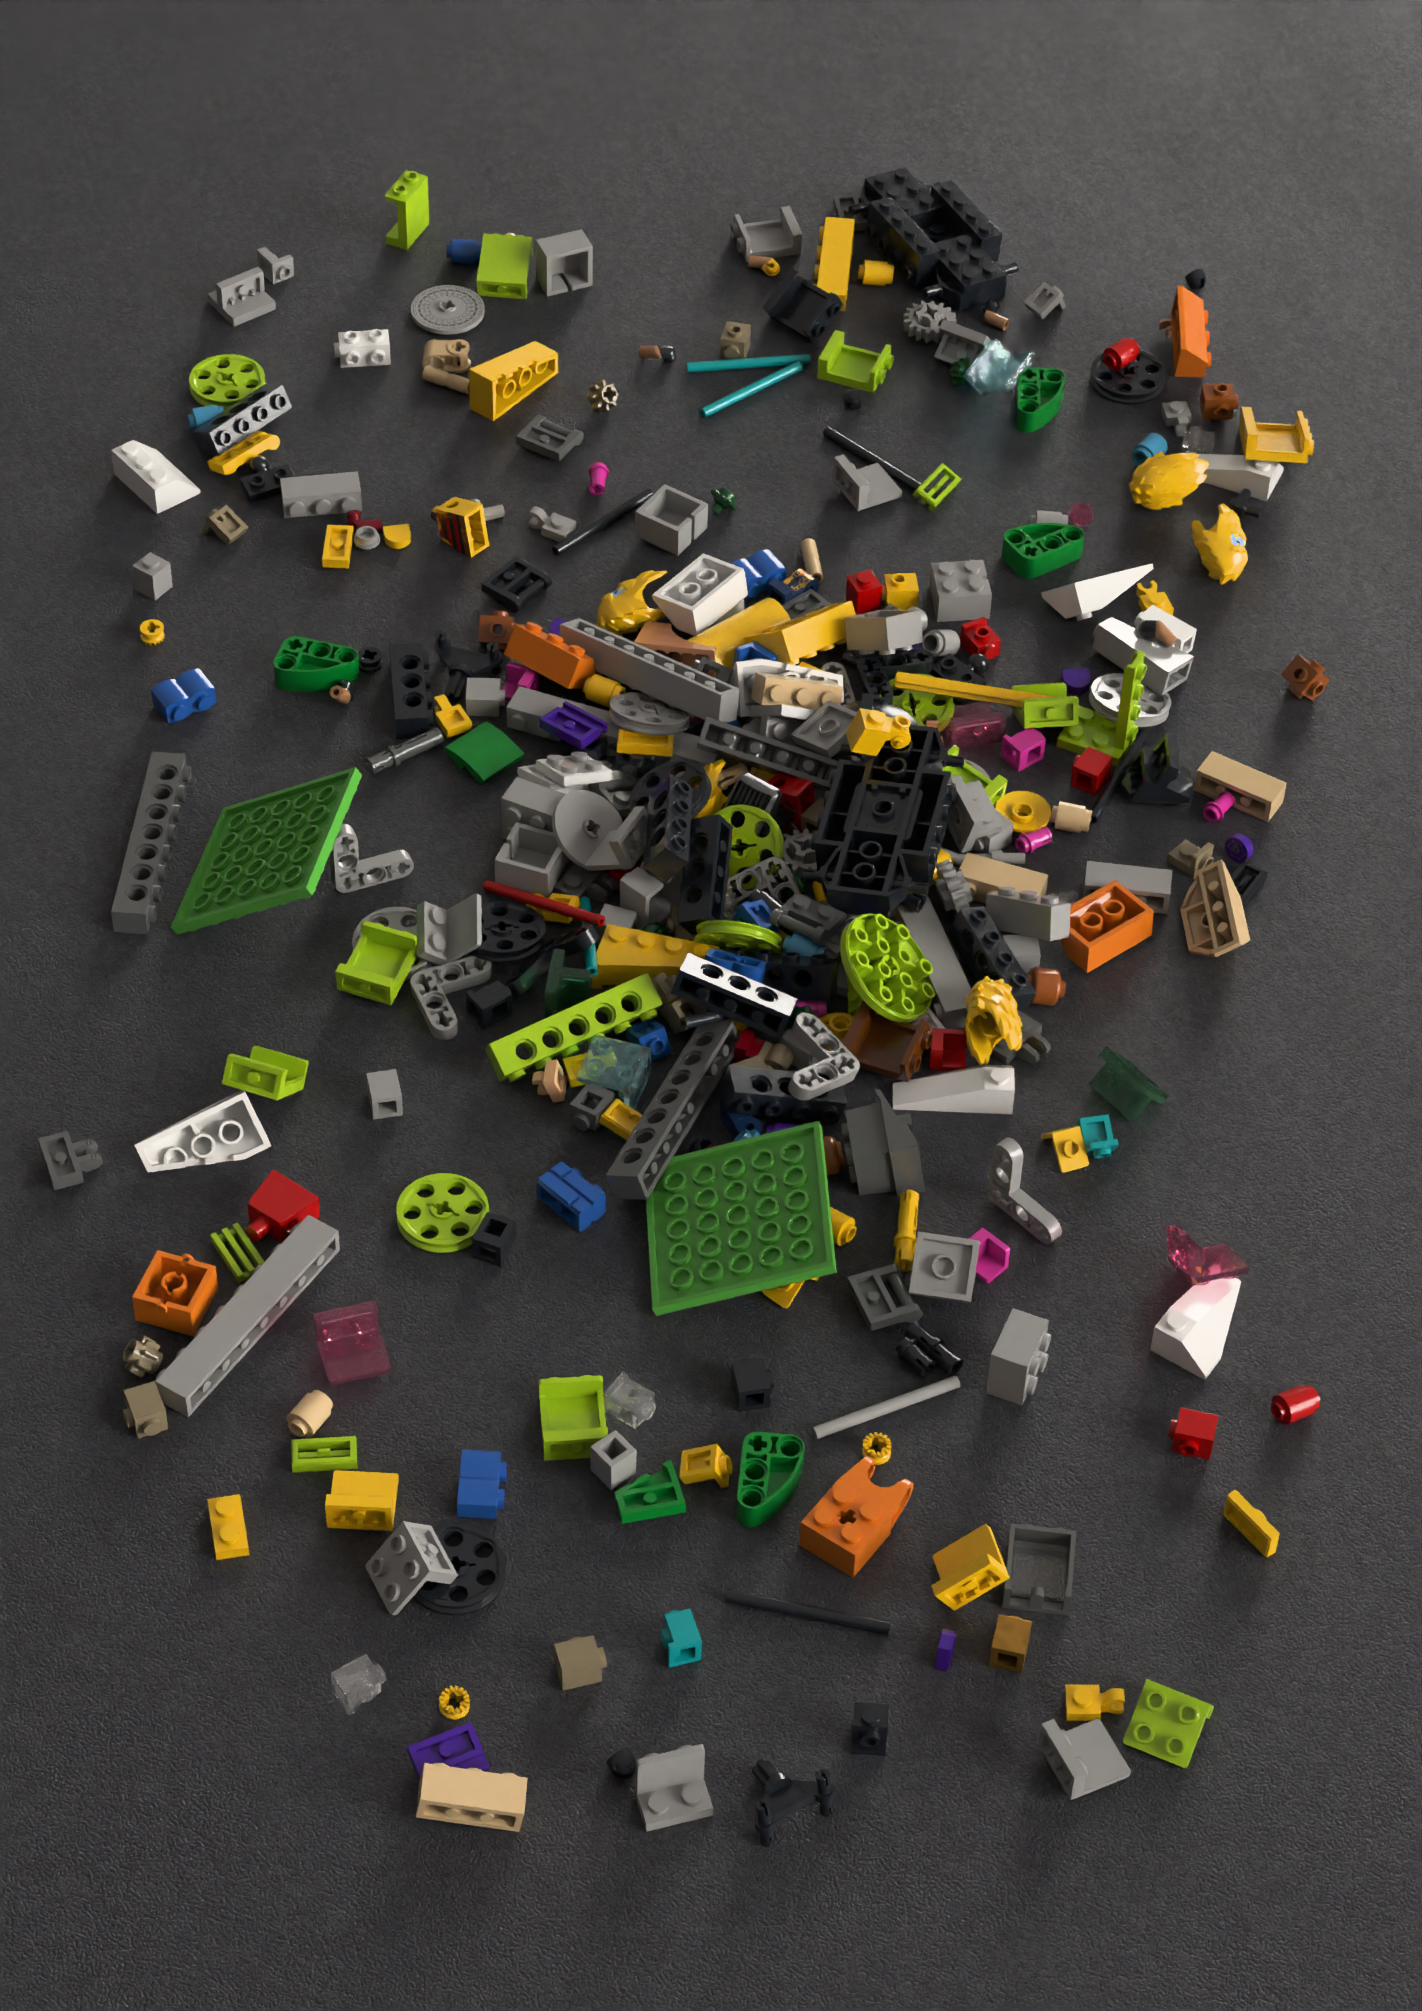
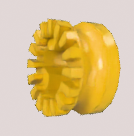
[140,619,165,645]
[862,1432,891,1465]
[439,1685,470,1720]

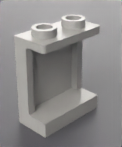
[730,206,802,262]

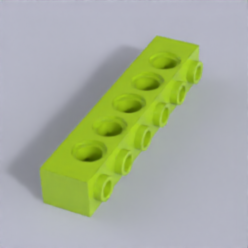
[485,972,663,1082]

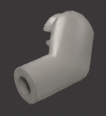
[470,499,505,521]

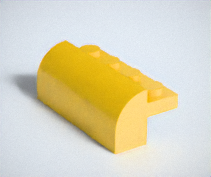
[687,597,791,678]

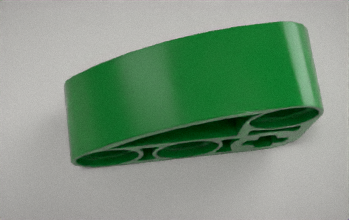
[1016,367,1065,433]
[1002,523,1085,579]
[273,636,360,692]
[736,1432,805,1528]

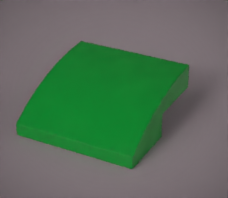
[444,721,524,785]

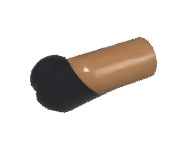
[983,300,1010,331]
[638,345,677,363]
[1139,620,1178,648]
[330,680,355,705]

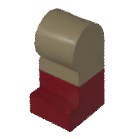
[734,1029,794,1071]

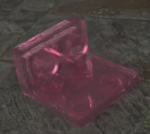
[943,702,1006,748]
[1166,1225,1249,1285]
[313,1300,391,1386]

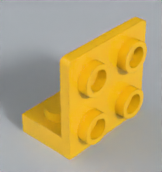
[325,1470,399,1531]
[931,1524,1010,1611]

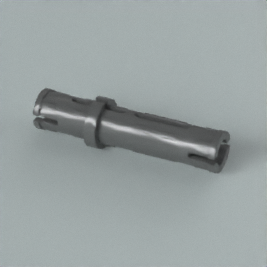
[364,727,443,775]

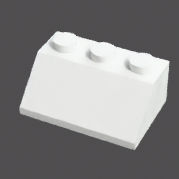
[111,440,200,514]
[652,553,748,636]

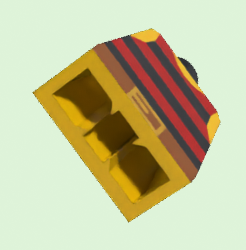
[431,497,489,558]

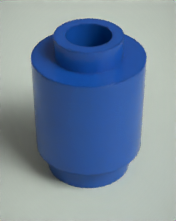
[446,238,481,264]

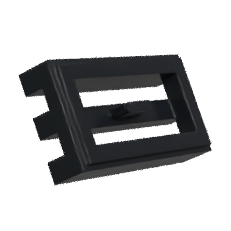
[1231,861,1268,908]

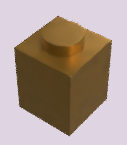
[989,1614,1032,1673]

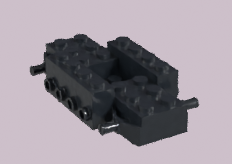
[848,167,1019,311]
[802,725,964,919]

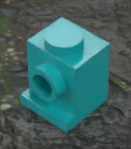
[660,1608,702,1668]

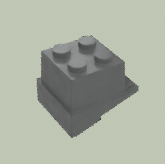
[841,1089,926,1196]

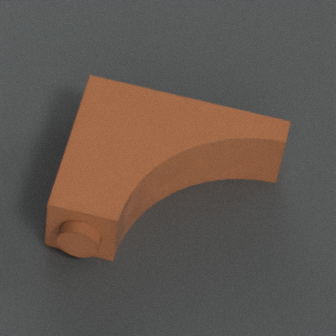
[635,621,716,676]

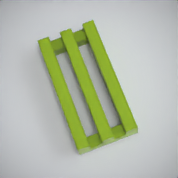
[912,463,962,511]
[210,1223,264,1283]
[291,1436,358,1473]

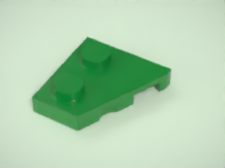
[614,1460,686,1524]

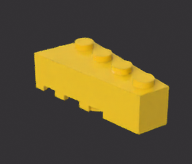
[814,217,855,311]
[469,341,558,421]
[744,601,856,665]
[592,924,720,989]

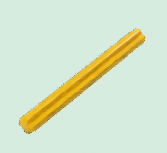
[894,672,1054,708]

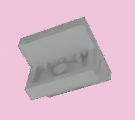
[207,267,276,326]
[934,319,999,376]
[791,701,860,761]
[749,705,817,748]
[947,775,1004,853]
[909,1232,980,1304]

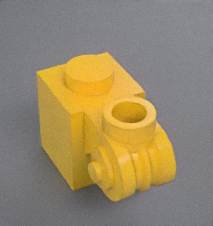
[846,708,911,756]

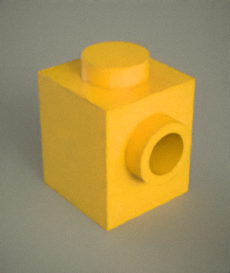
[881,573,919,610]

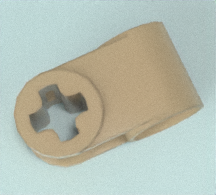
[422,339,471,373]

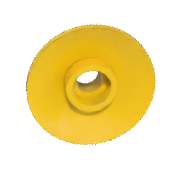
[995,791,1051,833]

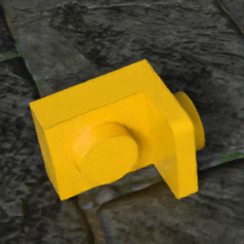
[679,1444,733,1488]

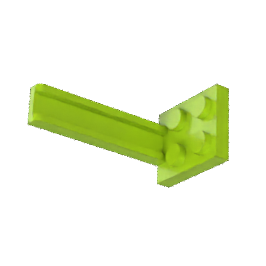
[1056,650,1147,766]

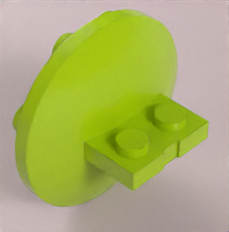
[840,913,935,1022]

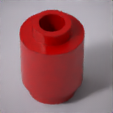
[1103,338,1140,371]
[1271,1385,1320,1425]

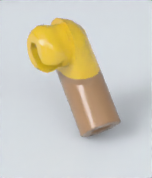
[748,255,780,276]

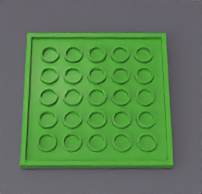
[171,767,362,935]
[646,1121,837,1316]

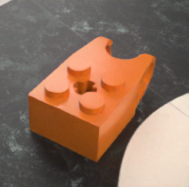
[799,1456,914,1578]

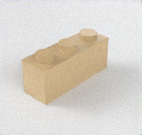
[751,672,843,711]
[1194,751,1286,822]
[959,852,1048,903]
[416,1763,528,1832]

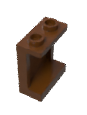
[842,1001,933,1082]

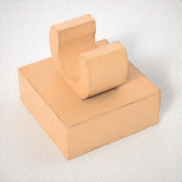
[532,1059,568,1103]

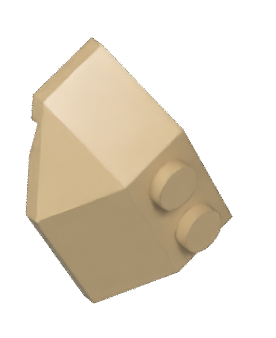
[1180,859,1250,957]

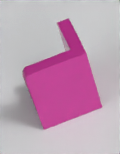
[502,662,539,702]
[969,1227,1010,1283]

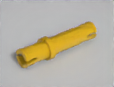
[893,1190,919,1272]

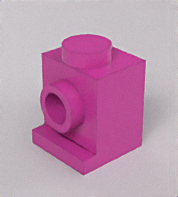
[1001,728,1046,772]

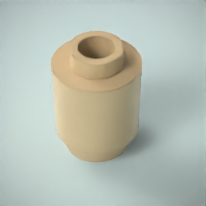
[1050,801,1092,834]
[287,1390,333,1438]

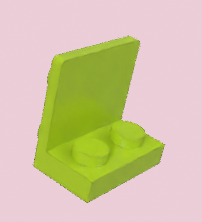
[1123,1679,1214,1768]

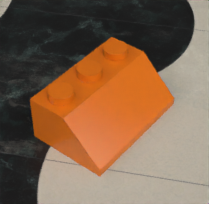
[1170,286,1211,377]
[504,622,596,689]
[1059,880,1154,973]

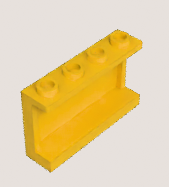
[1239,406,1314,464]

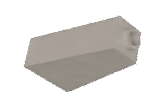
[1092,617,1194,695]

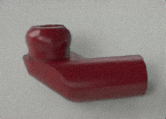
[346,510,383,532]

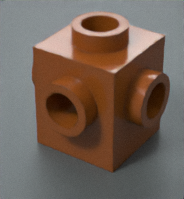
[1199,383,1239,420]
[478,611,519,650]
[1281,654,1330,701]

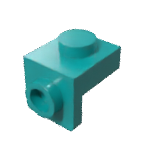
[1077,1114,1118,1159]

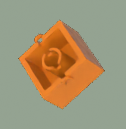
[132,1250,218,1337]

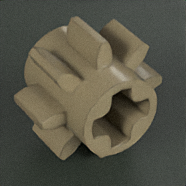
[586,379,619,413]
[651,972,678,1007]
[122,1335,163,1378]

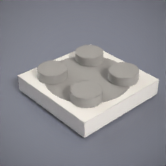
[536,752,613,787]

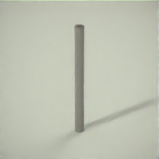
[812,1375,960,1440]

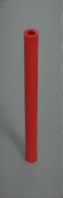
[483,880,605,927]

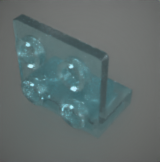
[963,338,1035,397]
[577,1035,652,1110]

